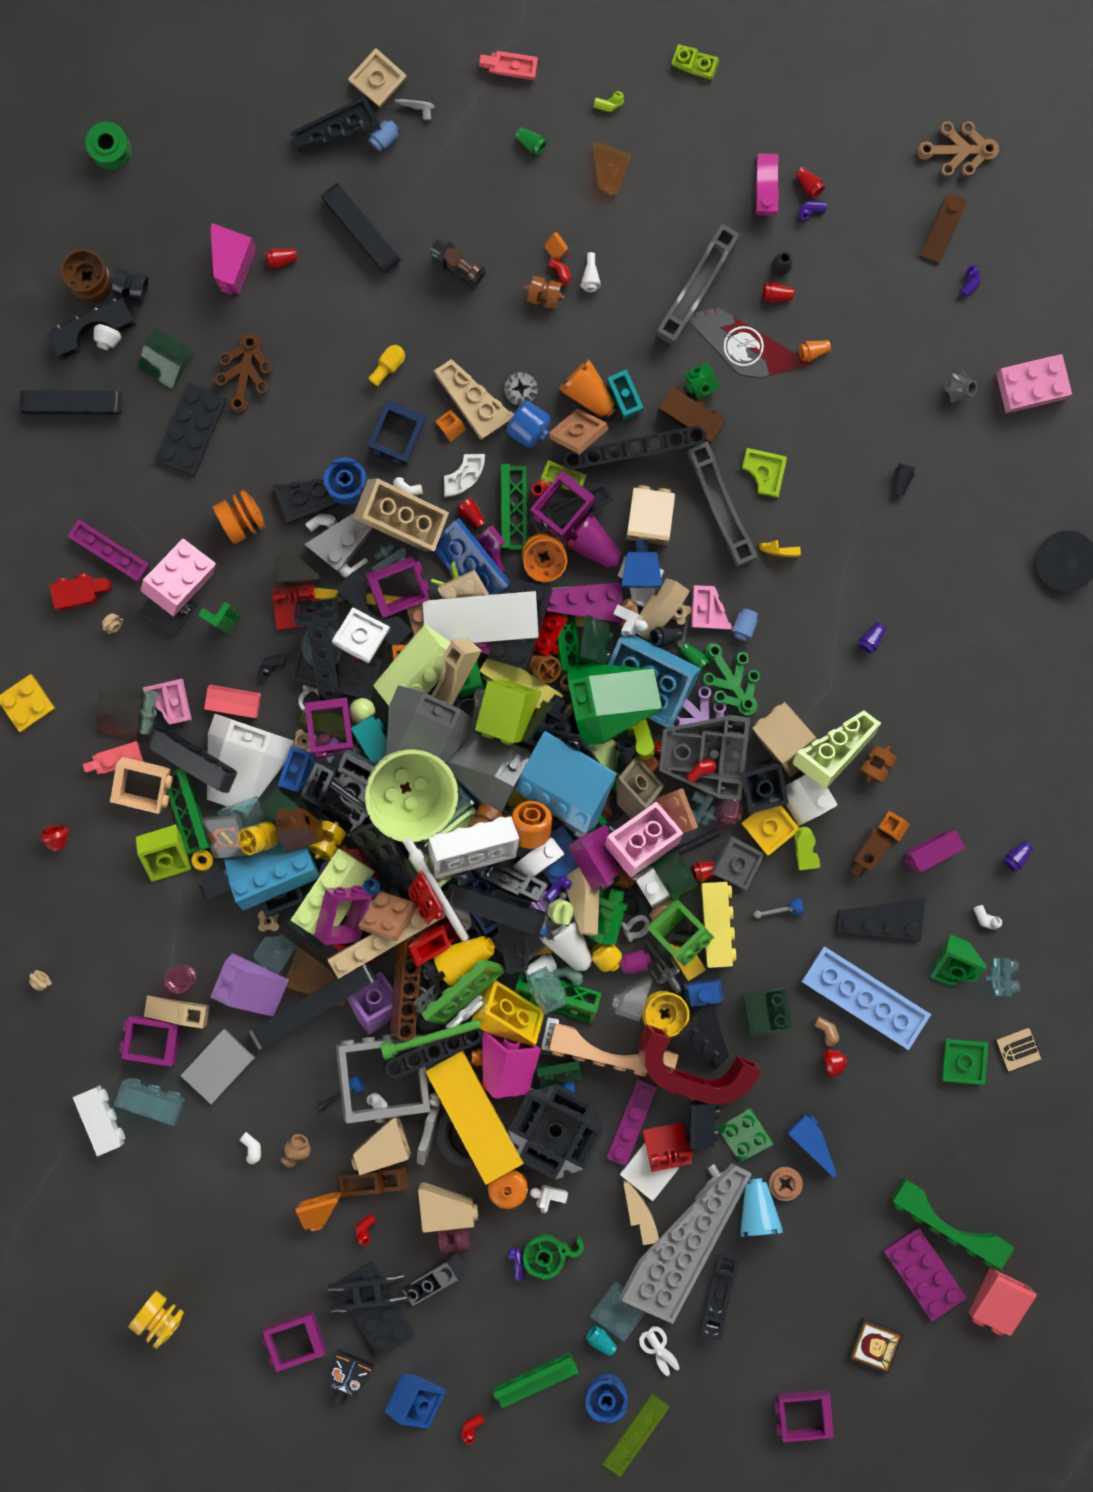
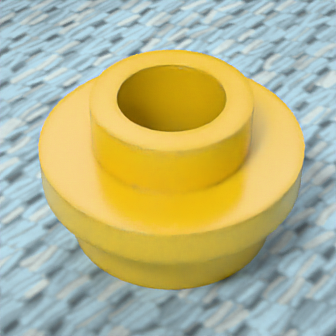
[192,850,213,871]

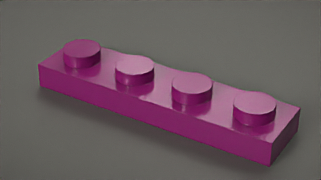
[67,519,150,582]
[607,1079,657,1166]

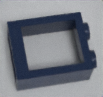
[368,400,427,466]

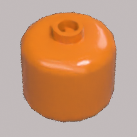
[511,801,552,849]
[488,1168,528,1209]

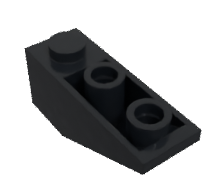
[401,1252,468,1306]

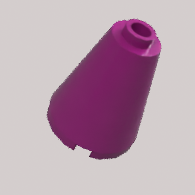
[563,512,622,568]

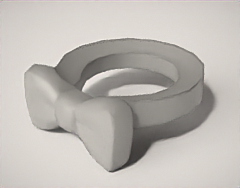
[299,685,320,713]
[621,915,650,942]

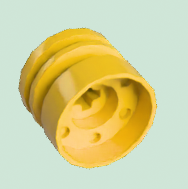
[641,991,689,1037]
[128,1291,184,1349]

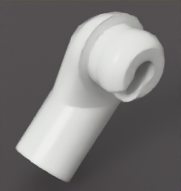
[393,477,423,496]
[305,513,338,532]
[973,904,1002,930]
[367,1093,387,1123]
[239,1132,261,1164]

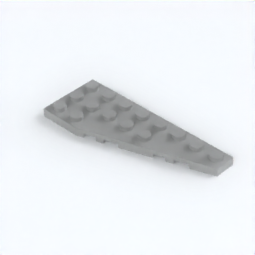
[619,1164,752,1324]

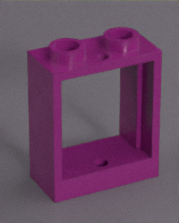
[530,471,596,539]
[365,557,430,618]
[305,698,354,758]
[904,829,965,872]
[314,885,372,945]
[119,1015,181,1066]
[261,1310,327,1372]
[774,1390,834,1442]

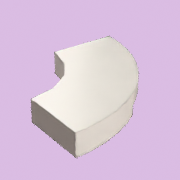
[444,454,485,498]

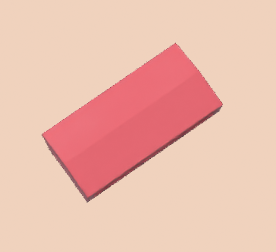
[204,685,261,719]

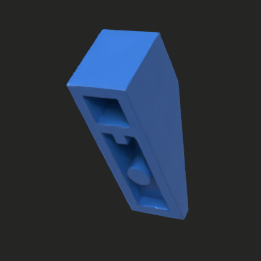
[786,1113,837,1178]

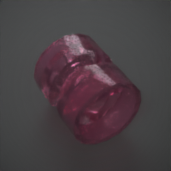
[164,964,197,994]
[437,1228,471,1255]

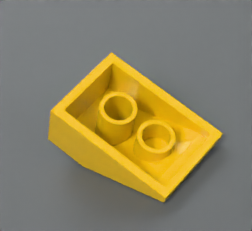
[472,980,545,1046]

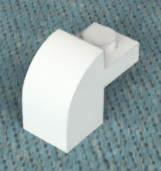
[513,837,564,878]

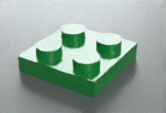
[942,1038,988,1085]

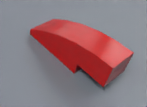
[409,917,460,967]

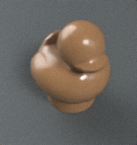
[281,1134,311,1168]

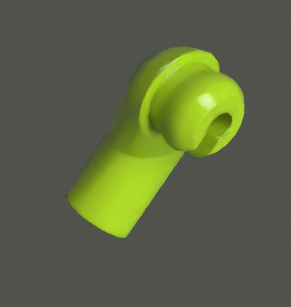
[593,91,624,112]

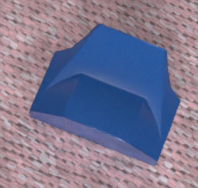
[278,746,316,792]

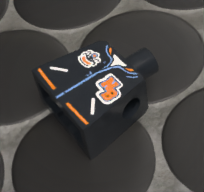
[328,1348,375,1404]

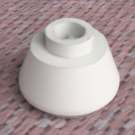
[94,324,121,350]

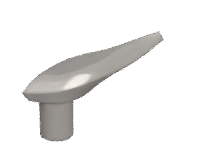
[395,99,435,121]
[695,1164,723,1200]

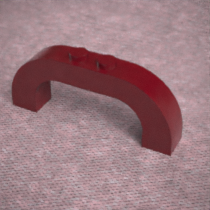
[639,1024,762,1104]

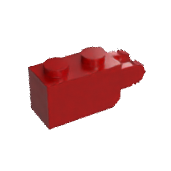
[49,573,113,611]

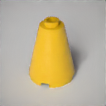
[434,936,495,987]

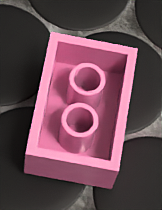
[996,354,1072,413]
[141,539,216,617]
[604,802,683,877]

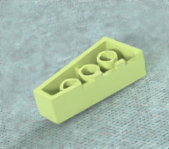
[793,711,881,789]

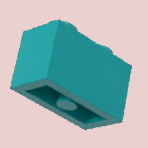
[607,369,643,420]
[351,716,387,764]

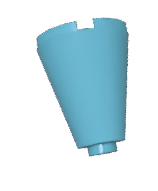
[740,1178,783,1237]

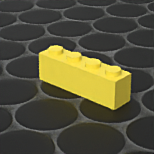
[479,658,564,712]
[701,881,736,968]

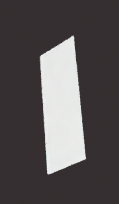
[423,591,538,643]

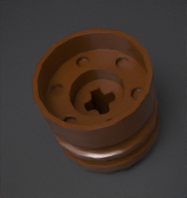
[61,249,112,303]

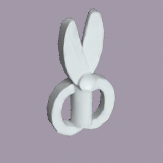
[446,995,483,1029]
[639,1326,679,1376]

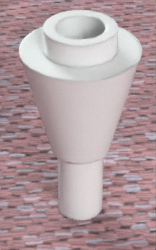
[580,252,601,292]

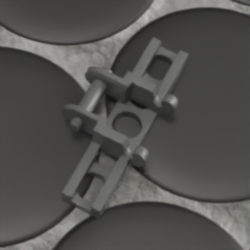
[413,971,448,1013]

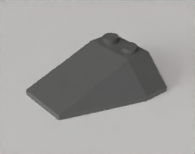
[659,715,750,801]

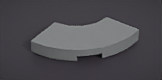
[417,1107,440,1165]

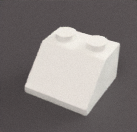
[785,774,837,826]

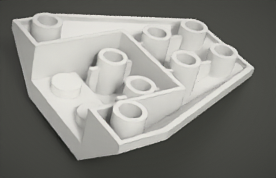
[207,714,294,813]

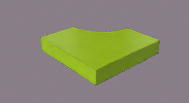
[742,448,787,498]

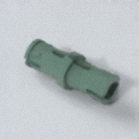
[138,691,158,735]

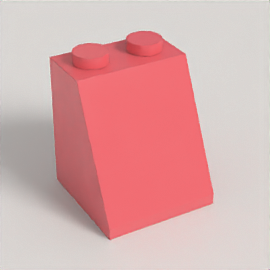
[968,1268,1037,1336]

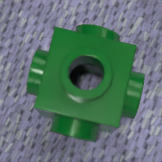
[684,363,720,400]

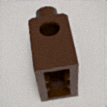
[275,808,323,853]
[850,827,891,878]

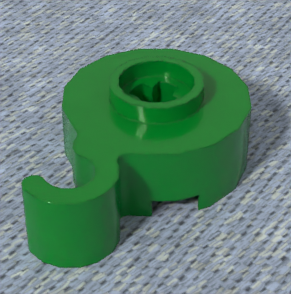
[523,1234,584,1280]

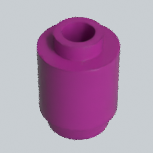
[620,949,652,975]

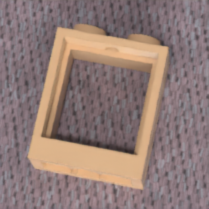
[110,757,173,814]

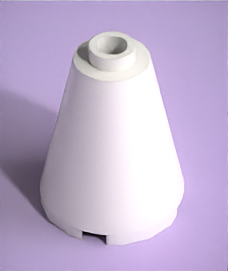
[539,913,592,971]

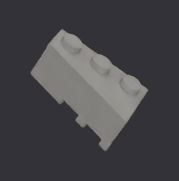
[305,512,375,573]

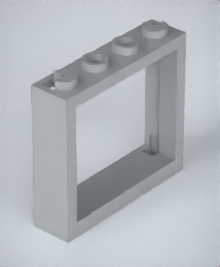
[336,1031,430,1123]

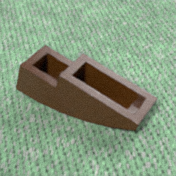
[338,1166,408,1197]

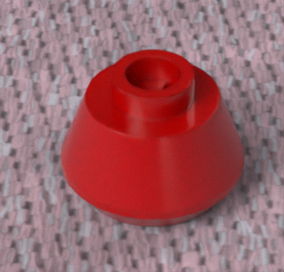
[40,825,69,851]
[824,1049,847,1078]

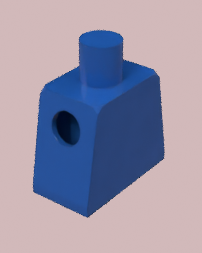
[622,540,662,588]
[681,978,724,1007]

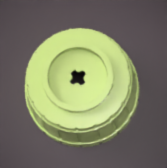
[365,749,458,842]

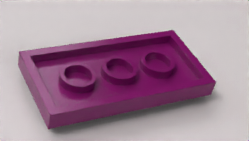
[883,1226,967,1322]

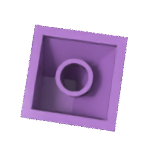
[347,972,394,1035]

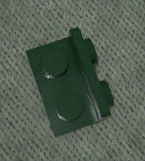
[537,1059,582,1087]

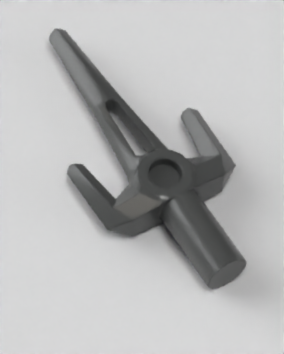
[644,939,683,995]

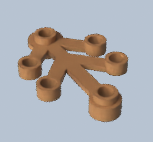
[917,121,999,177]

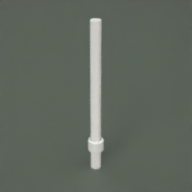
[403,837,469,942]

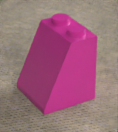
[211,223,257,295]
[482,1032,541,1099]

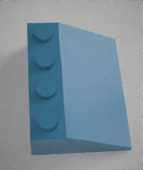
[608,635,701,728]
[515,731,617,833]
[224,840,320,910]

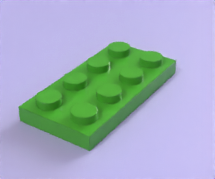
[422,960,506,1025]

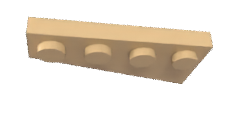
[434,359,514,440]

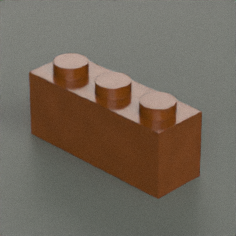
[658,387,725,446]

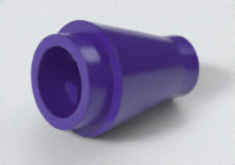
[858,622,886,654]
[1003,841,1033,872]

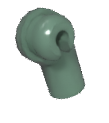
[553,965,583,986]

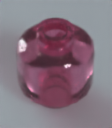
[716,798,745,825]

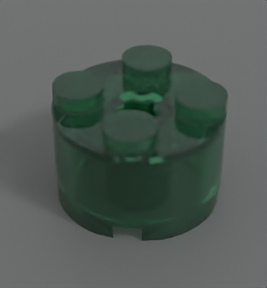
[652,851,699,902]

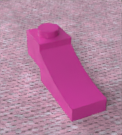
[755,154,779,216]

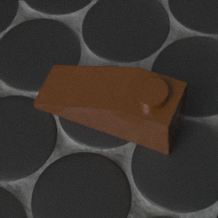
[920,193,967,264]

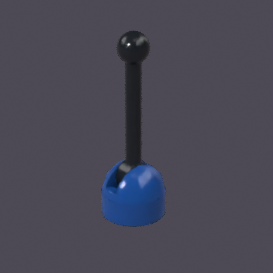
[318,1075,366,1110]

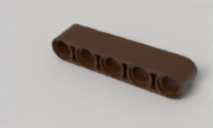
[390,936,421,1041]

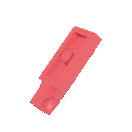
[479,51,538,80]
[83,741,144,774]

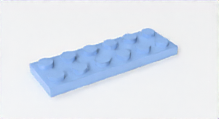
[801,946,931,1050]

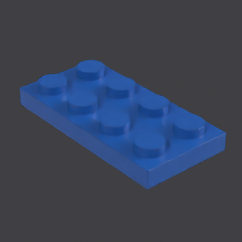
[434,519,511,595]

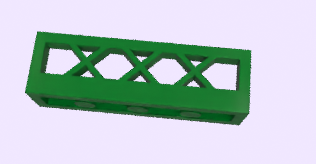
[501,464,527,550]
[549,586,581,671]
[198,602,242,634]
[167,768,210,855]
[514,971,602,1024]
[493,1352,579,1408]

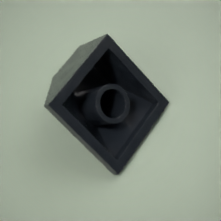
[740,759,789,814]

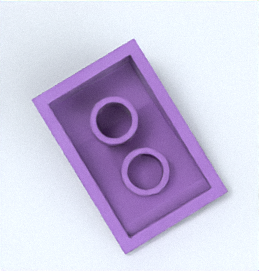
[210,953,289,1017]

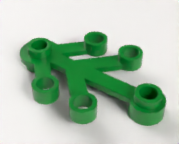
[701,643,760,716]

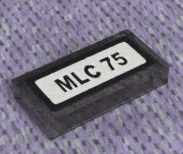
[537,1011,565,1057]

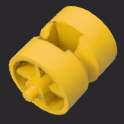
[238,821,279,855]
[307,821,346,860]

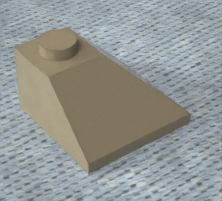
[616,755,664,819]

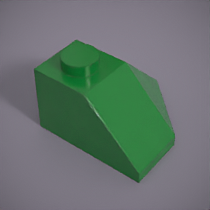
[930,934,986,985]

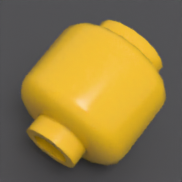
[591,942,622,972]

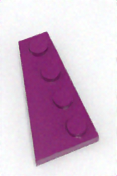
[546,582,624,624]

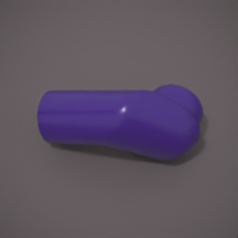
[798,201,827,221]
[960,265,981,297]
[543,876,572,903]
[508,1248,525,1281]

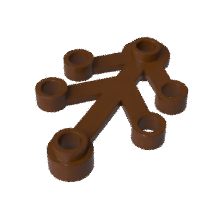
[215,333,273,414]

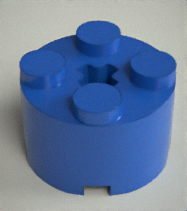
[323,457,368,505]
[585,1373,628,1423]

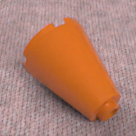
[559,360,616,418]

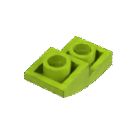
[671,44,719,80]

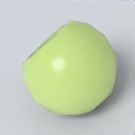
[349,698,375,724]

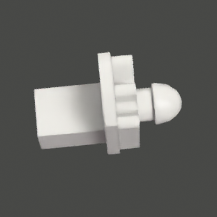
[613,605,648,637]
[530,1185,568,1213]

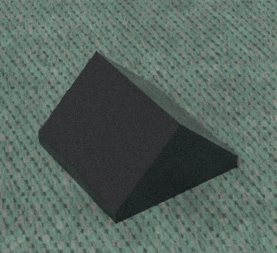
[261,886,305,918]

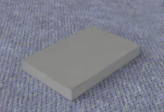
[181,1029,255,1104]

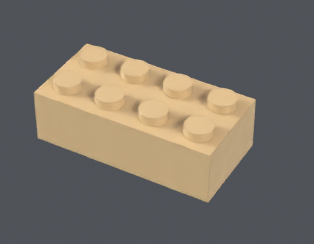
[353,478,449,552]

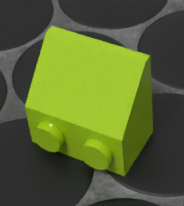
[136,824,192,882]

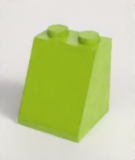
[475,679,542,745]

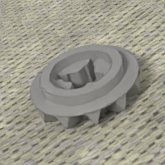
[504,372,537,406]

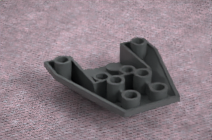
[386,685,474,783]
[445,729,535,813]

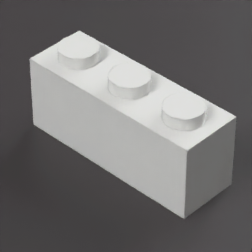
[73,1085,125,1156]

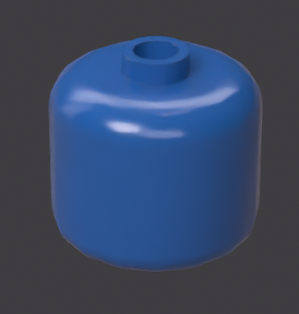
[506,401,551,448]

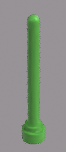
[381,1020,481,1060]

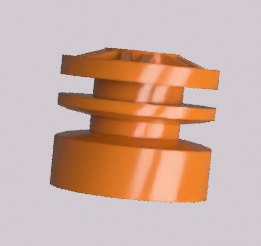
[213,489,266,545]
[522,532,567,582]

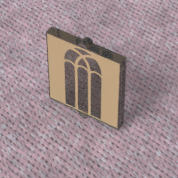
[995,1027,1042,1072]

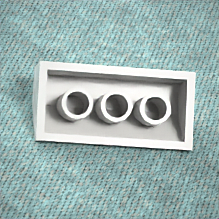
[428,817,519,879]

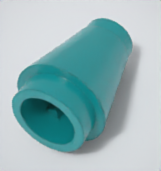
[585,1325,617,1356]

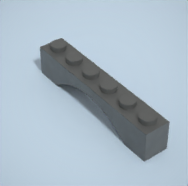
[656,224,740,346]
[687,441,758,568]

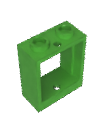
[647,899,715,966]

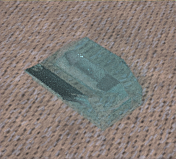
[253,934,299,975]
[526,966,566,1014]

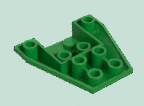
[567,664,662,747]

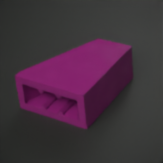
[567,825,619,890]

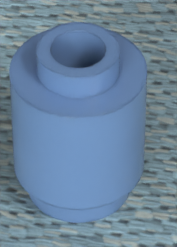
[368,120,399,152]
[732,608,758,641]

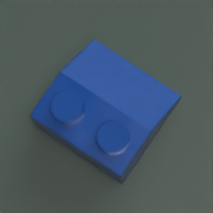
[385,1373,446,1429]

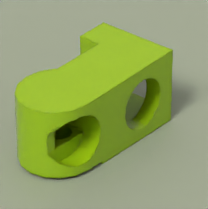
[627,719,655,761]
[795,827,820,870]

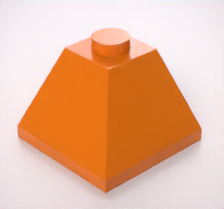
[295,1191,341,1231]

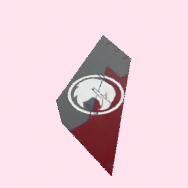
[689,307,813,378]

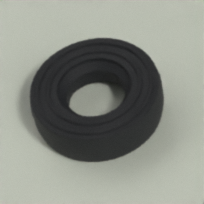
[620,887,649,924]

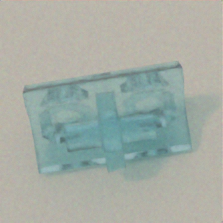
[372,544,408,581]
[690,790,718,826]
[985,958,1020,997]

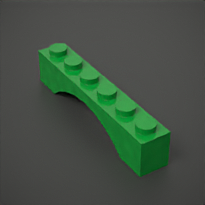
[890,1177,1014,1270]

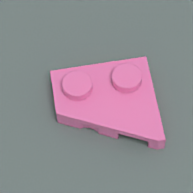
[691,585,732,630]
[143,679,191,724]

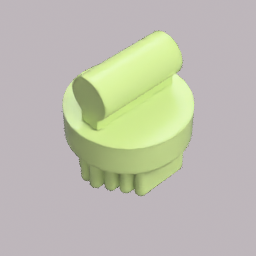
[547,900,573,925]

